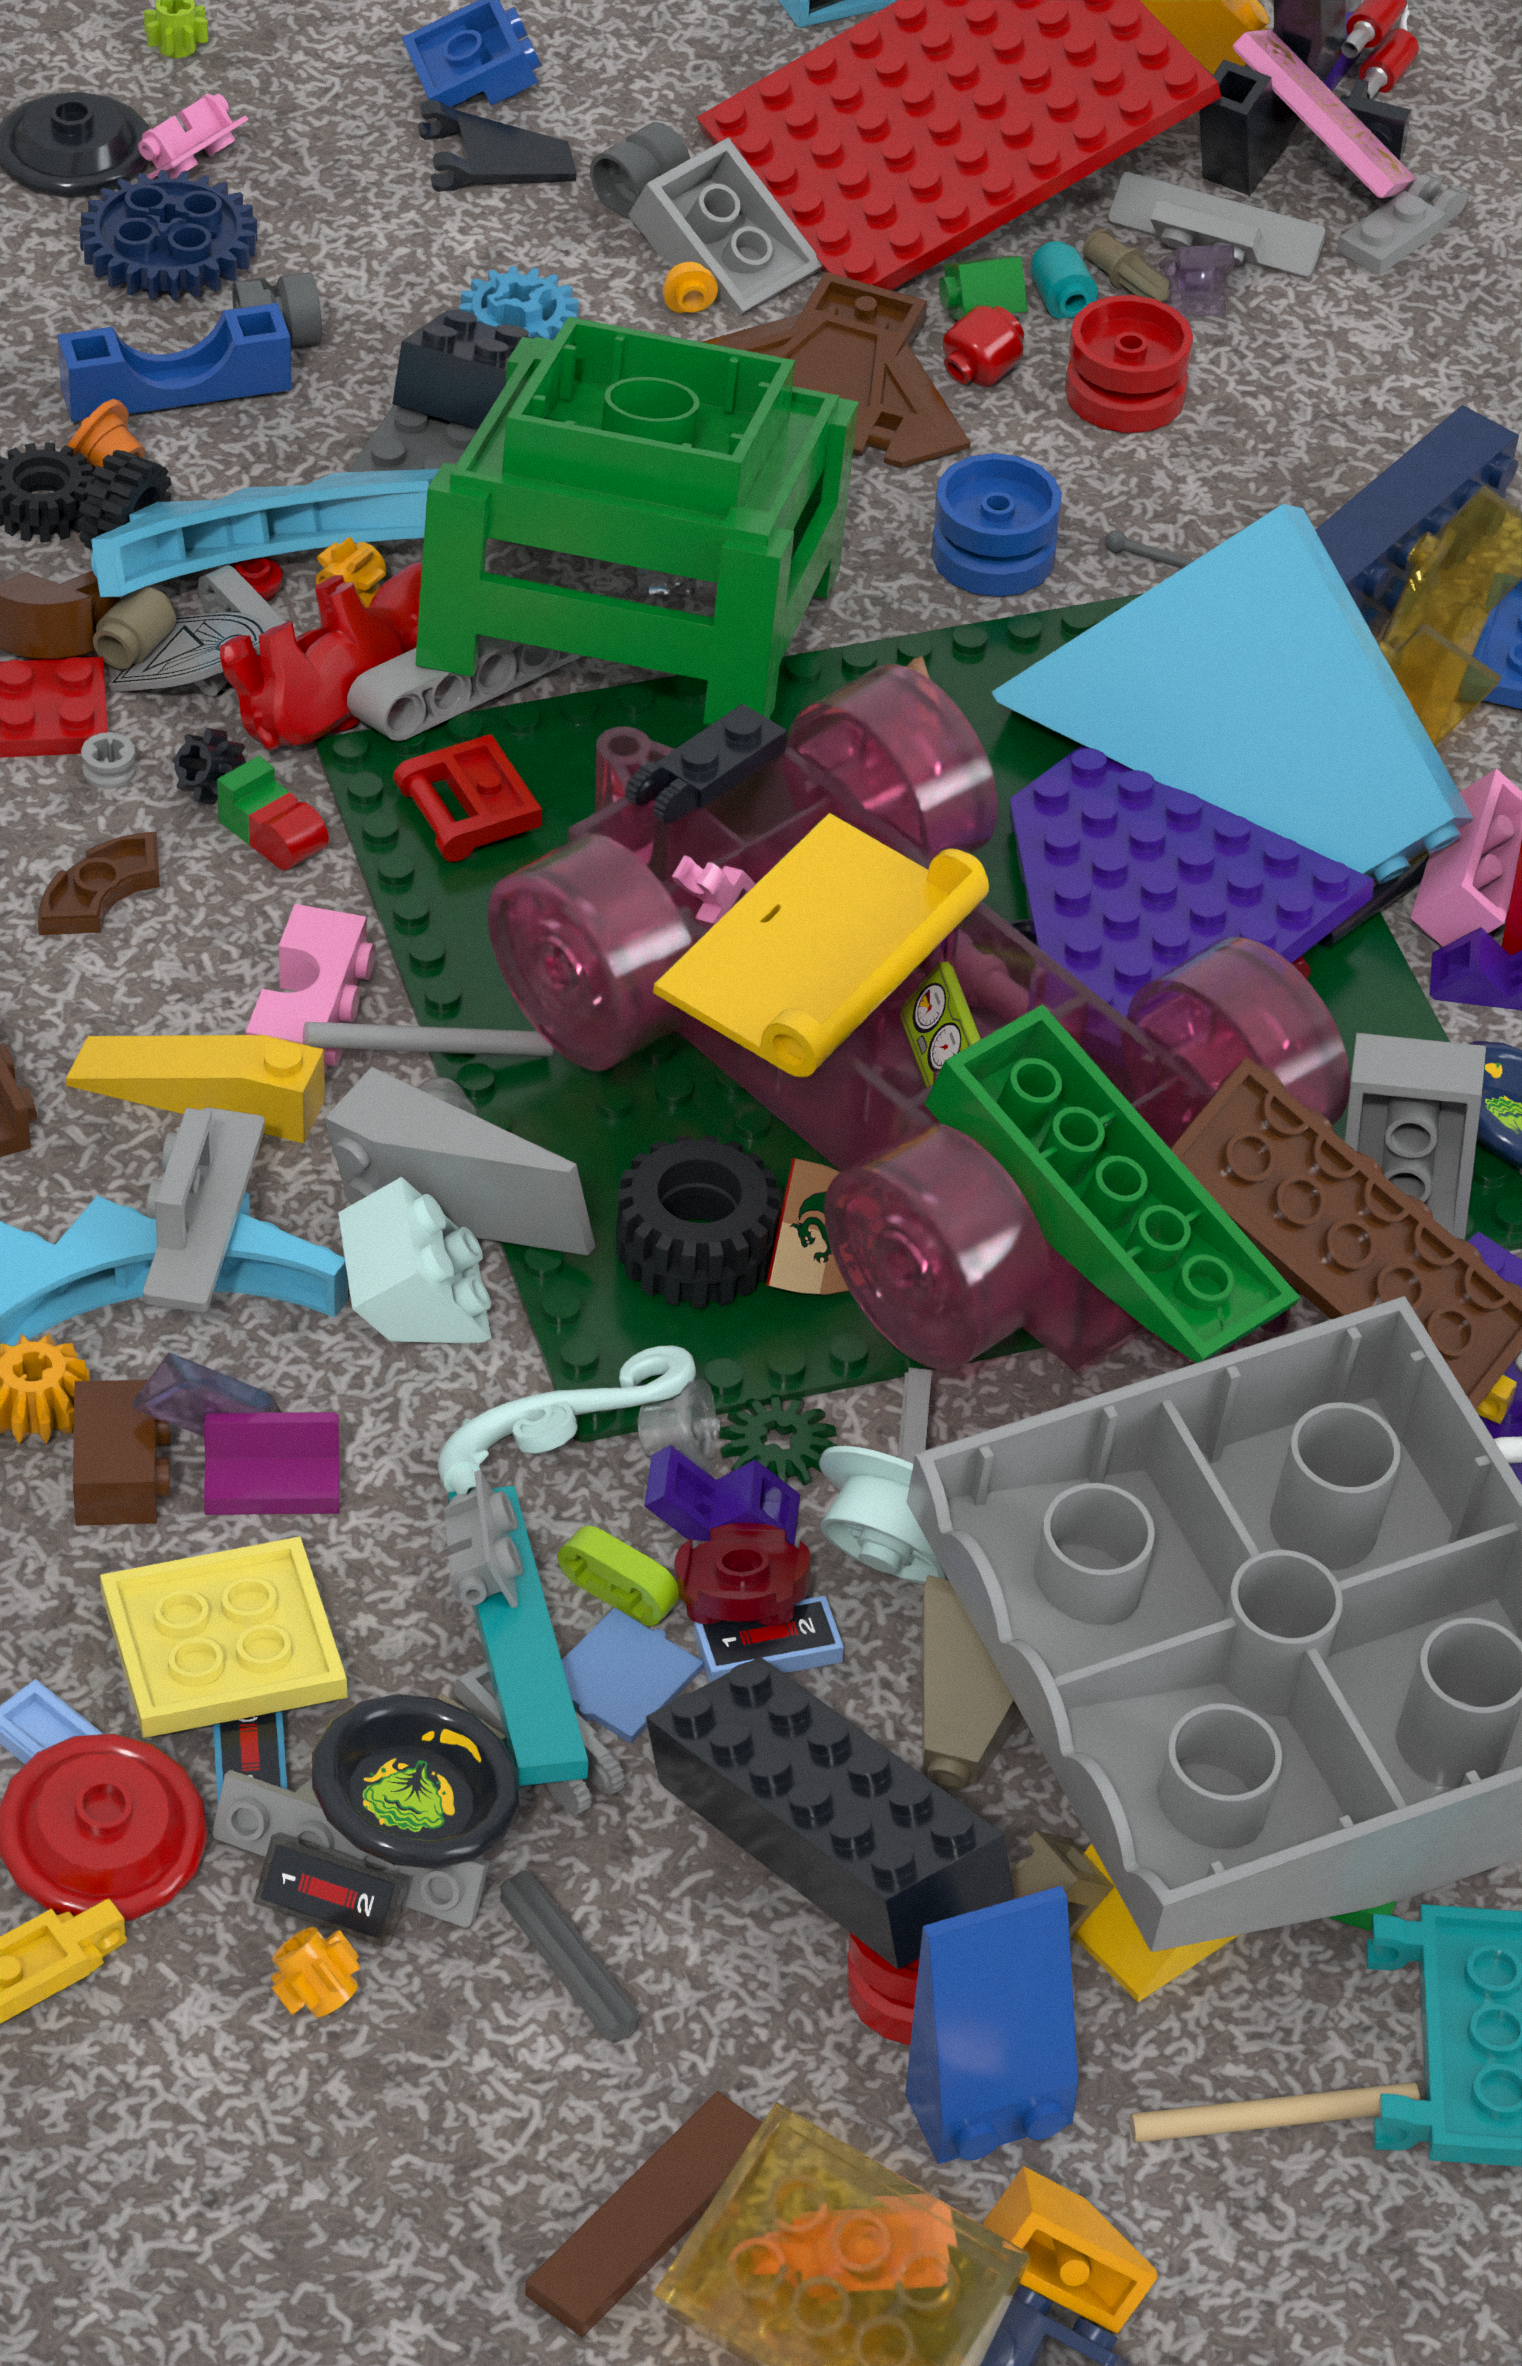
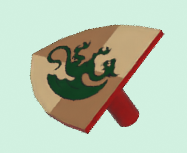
[766,1158,911,1295]

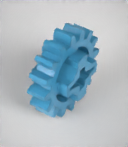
[459,266,579,340]

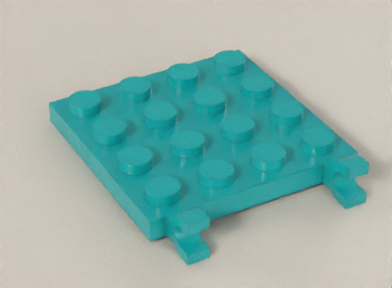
[1366,1904,1522,2167]

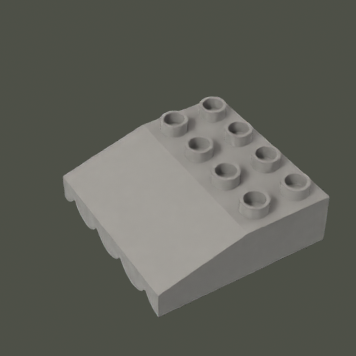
[906,1296,1522,1952]

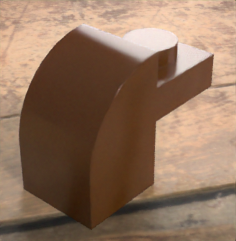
[0,571,120,659]

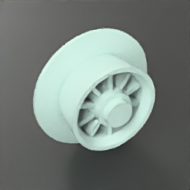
[819,1446,946,1584]

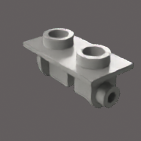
[444,1469,523,1608]

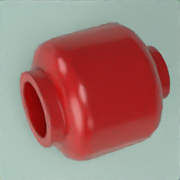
[943,305,1024,387]

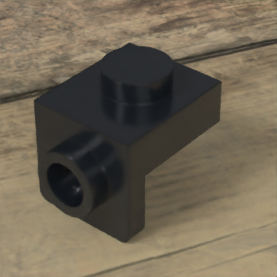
[1340,79,1411,161]

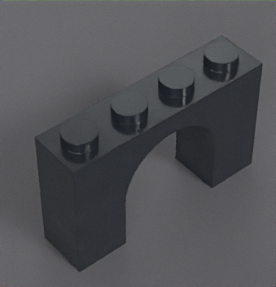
[1199,0,1346,196]

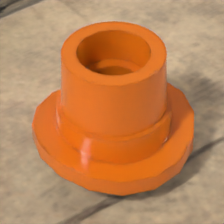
[67,399,145,468]

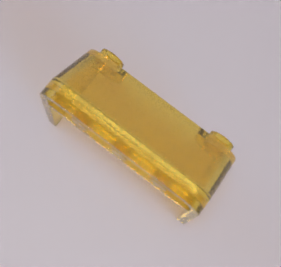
[1377,485,1522,747]

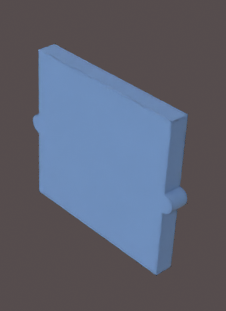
[561,1607,704,1744]

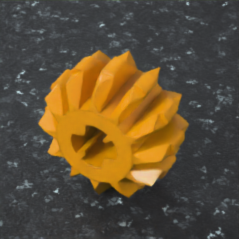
[0,1333,90,1444]

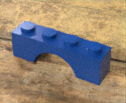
[57,303,292,422]

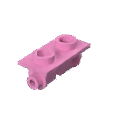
[138,94,248,180]

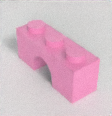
[245,904,376,1074]

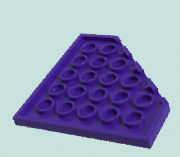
[1009,745,1374,1076]

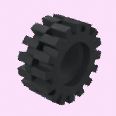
[0,442,94,543]
[78,450,171,550]

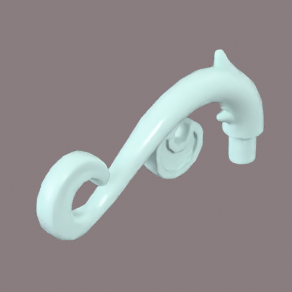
[438,1345,696,1495]

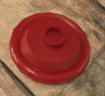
[0,1733,208,1922]

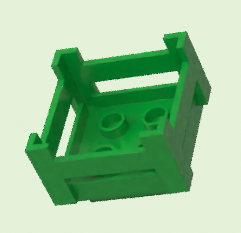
[415,317,859,725]

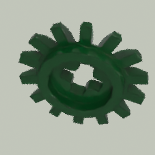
[719,1394,837,1486]

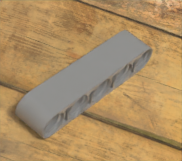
[347,586,583,741]

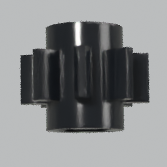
[173,728,246,805]

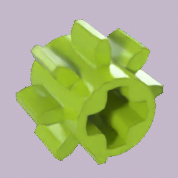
[144,0,209,58]

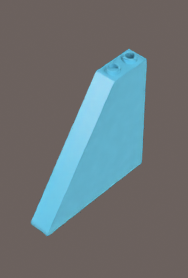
[992,504,1474,884]

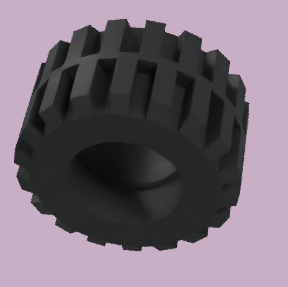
[616,1135,781,1308]

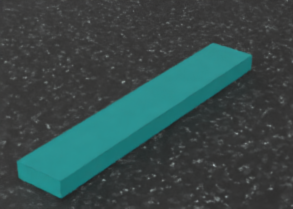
[448,1486,588,1786]

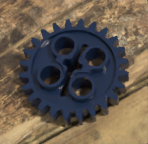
[79,170,257,300]

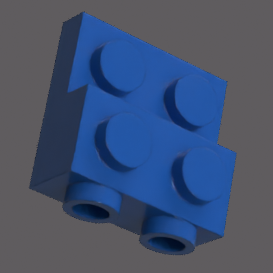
[401,0,542,107]

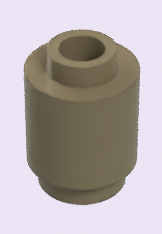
[93,586,176,669]

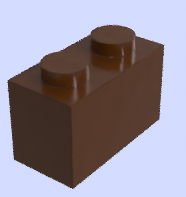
[73,1379,170,1526]

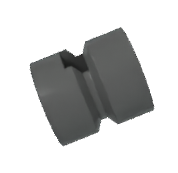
[590,122,690,218]
[232,272,322,347]

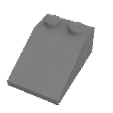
[628,138,822,316]

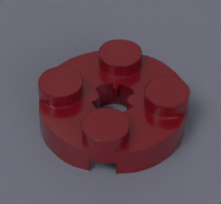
[674,1523,811,1626]

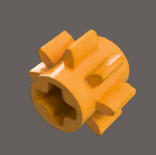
[316,537,386,608]
[270,1927,361,2018]

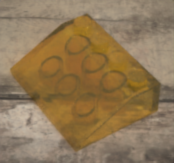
[653,2102,1032,2366]

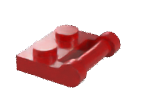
[393,734,542,862]

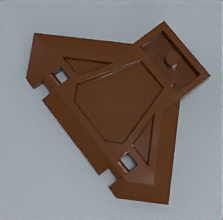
[702,272,971,468]

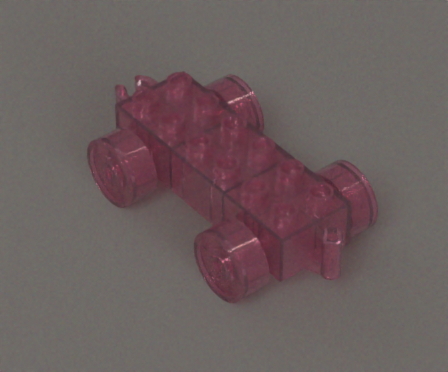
[488,664,1350,1371]

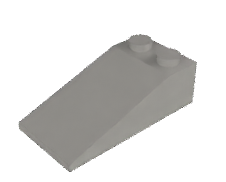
[324,1067,596,1255]

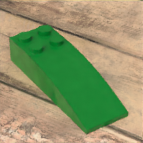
[925,1004,1300,1363]

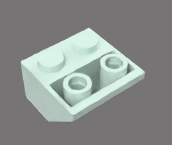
[338,1177,491,1344]

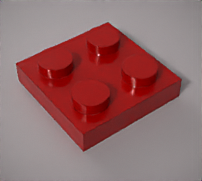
[0,657,108,758]

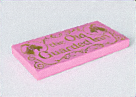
[1233,30,1416,198]

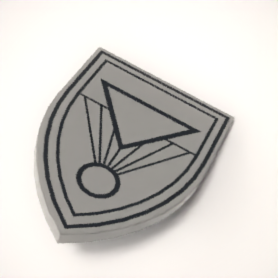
[108,612,267,696]

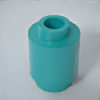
[1030,241,1098,319]

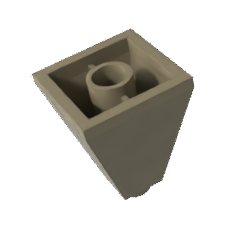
[920,1575,1023,1790]

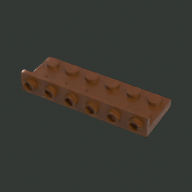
[1170,1057,1522,1410]

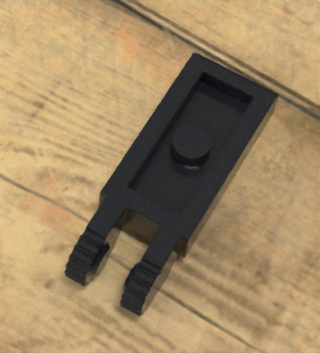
[624,703,788,825]

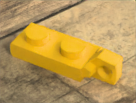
[0,1898,127,2024]

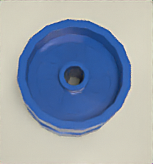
[931,453,1062,597]

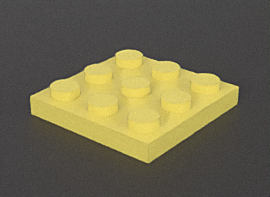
[100,1537,348,1738]

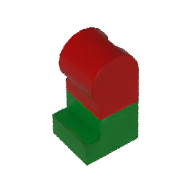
[217,756,329,871]

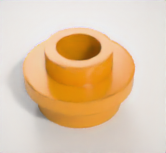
[663,262,718,313]

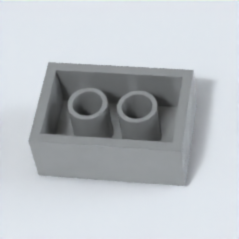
[1345,1033,1486,1240]

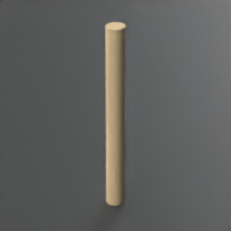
[1129,2082,1420,2143]

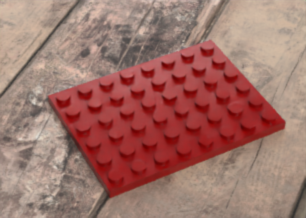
[696,0,1221,290]

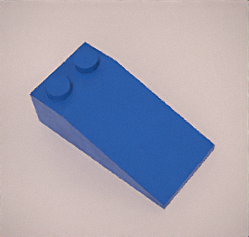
[905,1885,1078,2164]

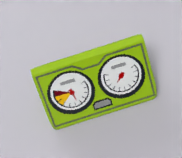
[900,961,981,1093]

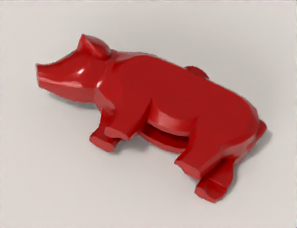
[220,563,422,751]

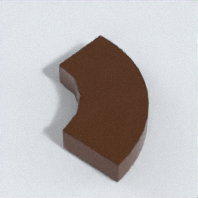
[38,832,160,935]

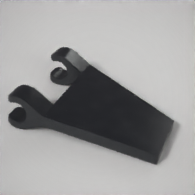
[418,100,577,192]

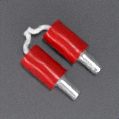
[1341,0,1419,99]

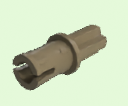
[1082,229,1171,302]

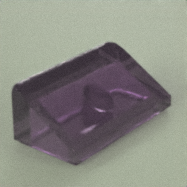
[131,1352,282,1437]

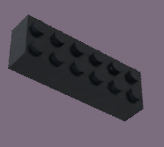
[646,1656,1015,1970]

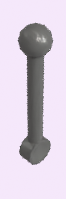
[1105,530,1195,568]

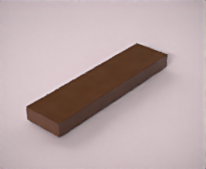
[525,2091,774,2338]

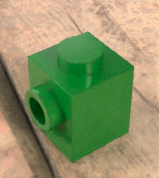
[939,256,1028,320]

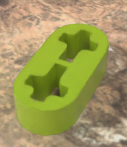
[557,1525,680,1626]

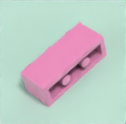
[1410,768,1522,947]

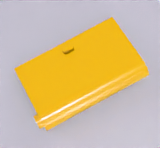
[653,813,989,1077]

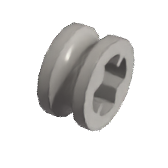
[81,732,136,789]

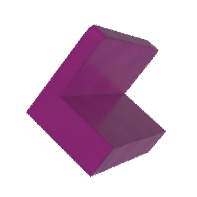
[204,1412,340,1515]

